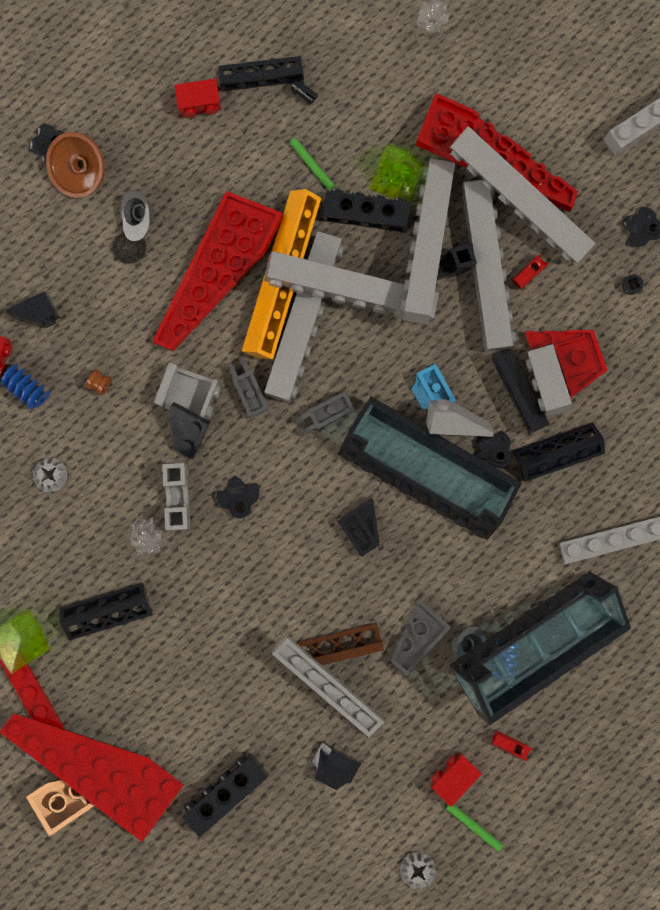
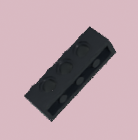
[323,189,411,233]
[182,754,269,838]

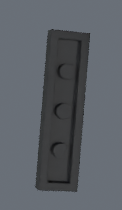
[218,56,304,92]
[491,349,550,435]
[513,423,605,482]
[59,583,153,641]

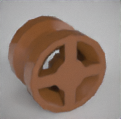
[86,369,112,396]

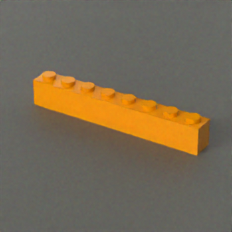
[242,189,321,359]

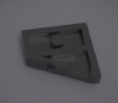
[170,402,211,460]
[337,498,380,557]

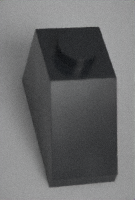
[6,291,60,328]

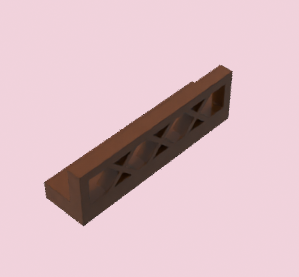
[297,623,384,665]

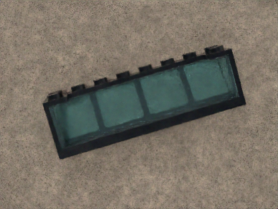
[338,396,522,540]
[449,572,631,725]

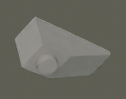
[426,399,494,437]

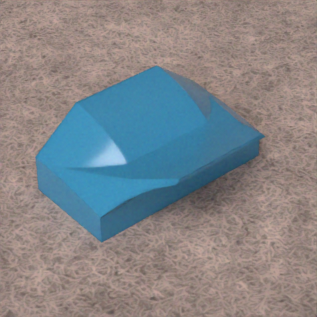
[411,363,456,410]

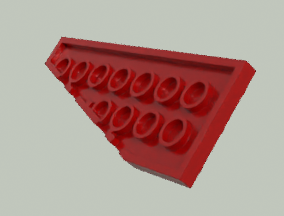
[415,93,578,212]
[152,191,283,352]
[0,714,184,842]

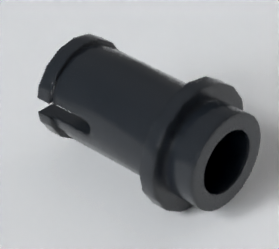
[291,79,318,105]

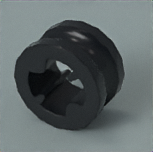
[622,274,643,295]

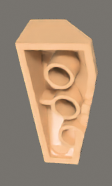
[26,780,95,837]

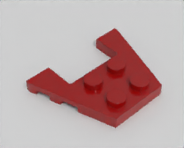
[525,330,608,399]

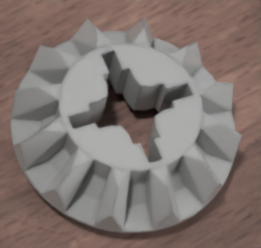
[32,458,67,492]
[400,852,436,890]

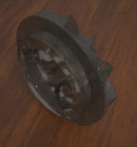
[112,231,146,264]

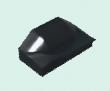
[312,741,361,790]

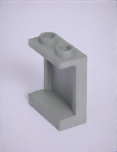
[154,363,221,419]

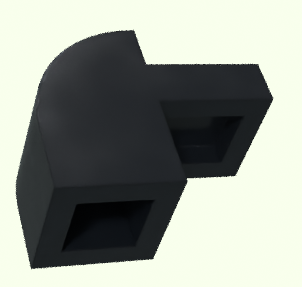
[437,243,477,280]

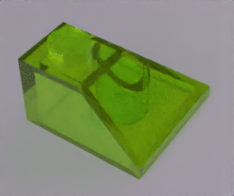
[370,142,423,202]
[0,609,50,674]

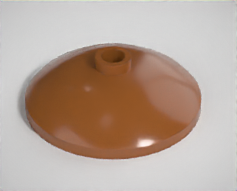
[46,132,105,198]

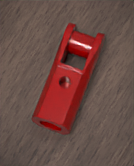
[511,254,549,290]
[491,730,533,761]

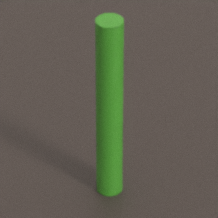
[290,138,335,191]
[445,805,503,852]

